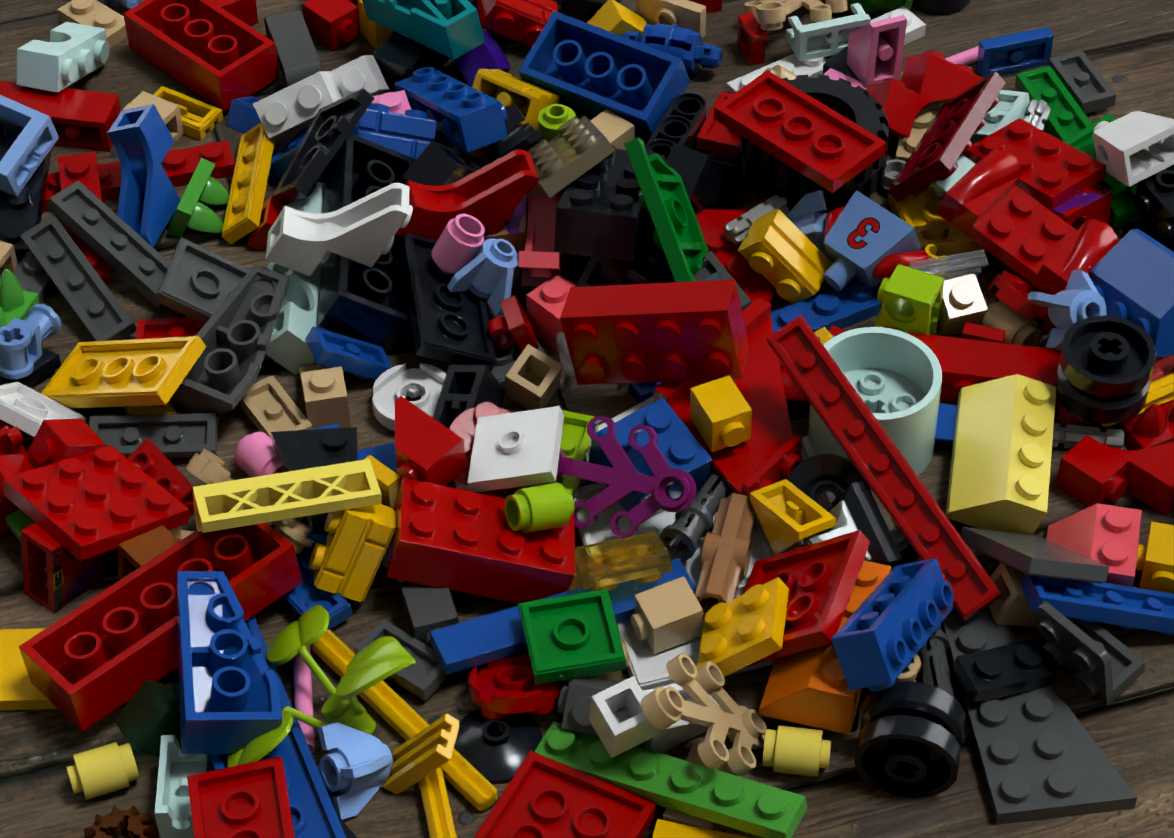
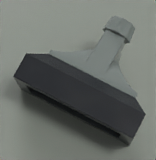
[802,480,903,568]

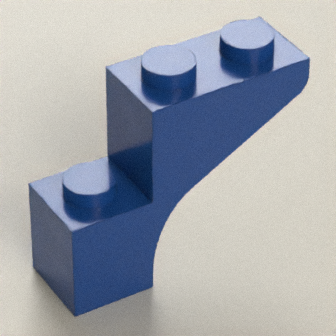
[107,104,181,247]

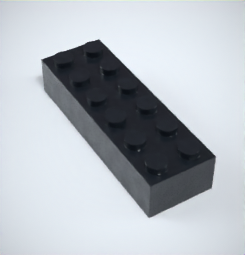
[318,133,416,353]

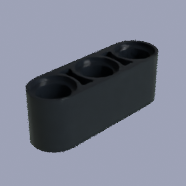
[645,93,706,162]

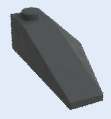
[170,264,290,417]

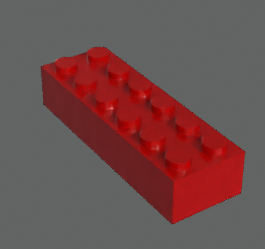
[18,523,302,732]

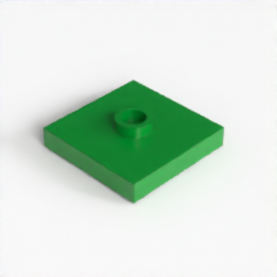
[518,589,626,685]

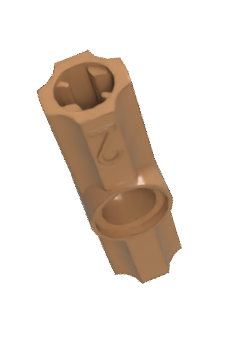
[695,493,757,616]

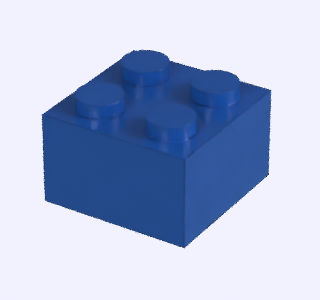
[588,398,713,516]

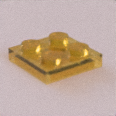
[575,531,672,591]

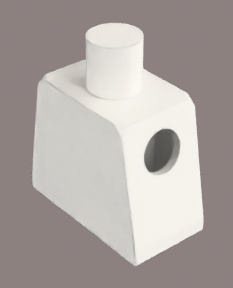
[1093,111,1174,187]

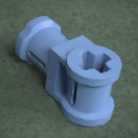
[0,304,61,379]

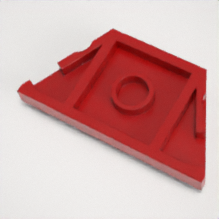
[693,209,777,304]

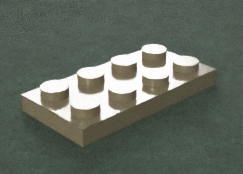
[527,116,616,198]

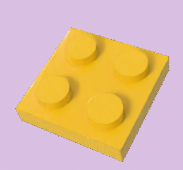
[697,577,789,677]

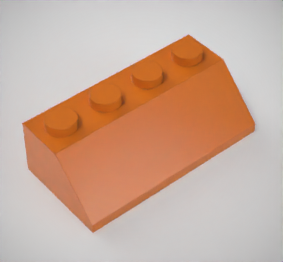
[759,561,891,735]

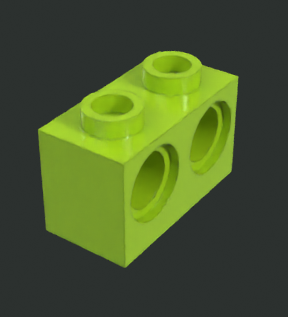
[875,264,945,335]

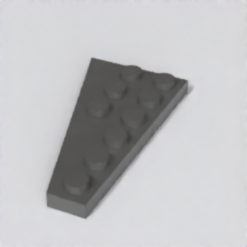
[941,606,1137,825]

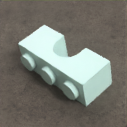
[17,21,110,92]
[265,262,326,375]

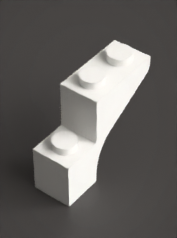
[253,55,389,138]
[265,183,413,277]
[589,676,723,758]

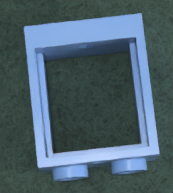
[0,95,59,197]

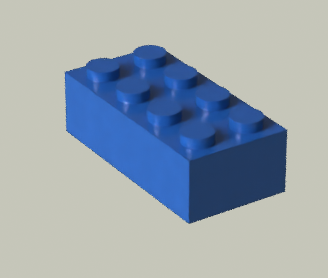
[518,11,690,140]

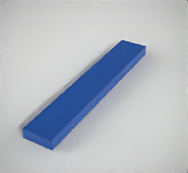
[430,558,697,675]

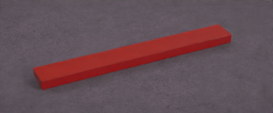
[765,315,1002,622]

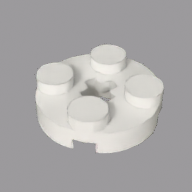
[372,363,446,431]

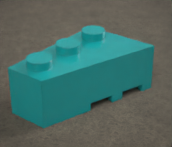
[362,0,485,60]

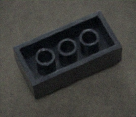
[554,145,665,262]

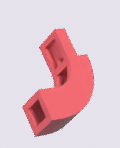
[518,194,566,287]

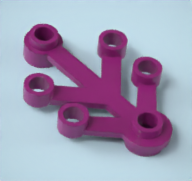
[556,416,697,537]

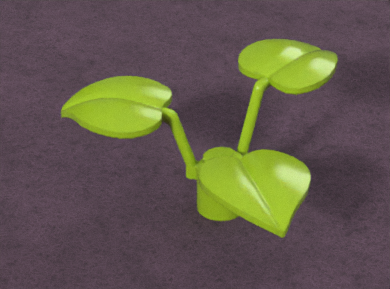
[227,605,416,768]

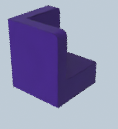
[454,30,511,87]

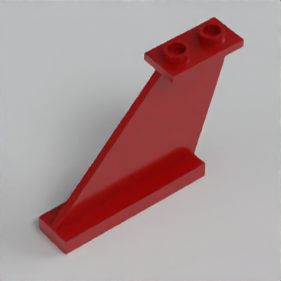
[654,297,803,500]

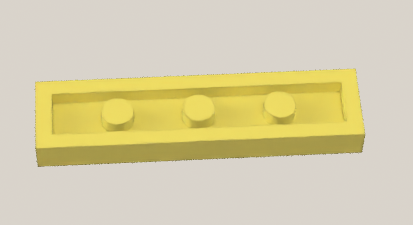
[192,459,382,533]

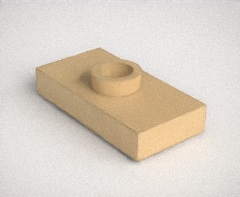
[636,0,706,39]

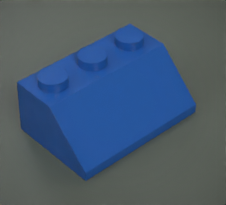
[1089,229,1174,357]

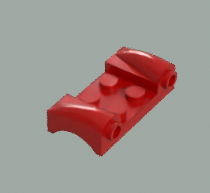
[936,149,1119,295]

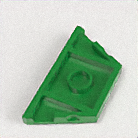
[624,138,708,282]

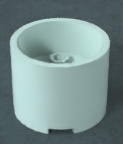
[808,327,942,476]

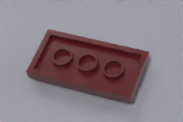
[888,71,1006,202]

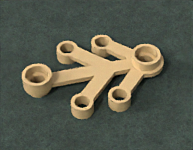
[744,0,848,30]
[185,449,314,554]
[641,653,767,776]

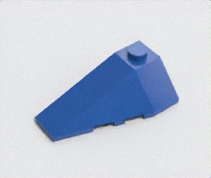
[177,571,282,754]

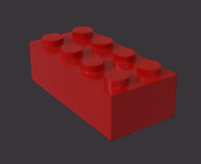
[123,0,279,112]
[560,279,750,385]
[387,478,575,603]

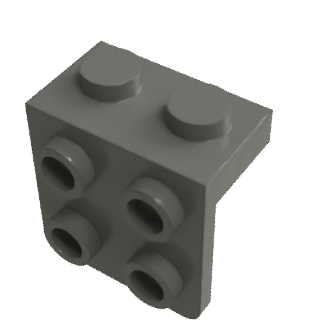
[1037,601,1146,706]

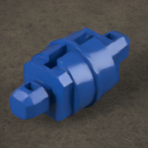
[622,23,723,76]

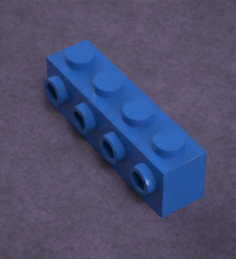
[394,67,508,153]
[831,558,954,692]

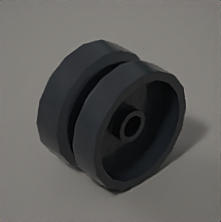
[1054,315,1157,424]
[854,681,966,798]

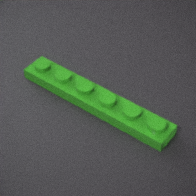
[534,721,808,838]

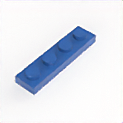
[1020,574,1174,636]

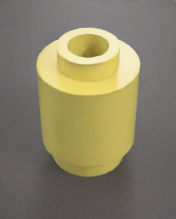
[762,725,831,777]
[66,742,140,800]

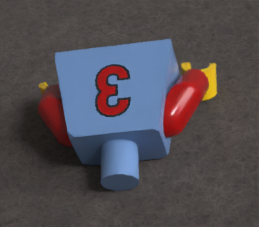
[823,191,947,291]

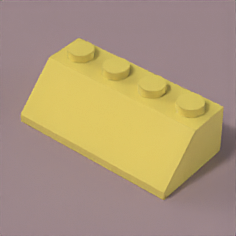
[946,374,1056,535]

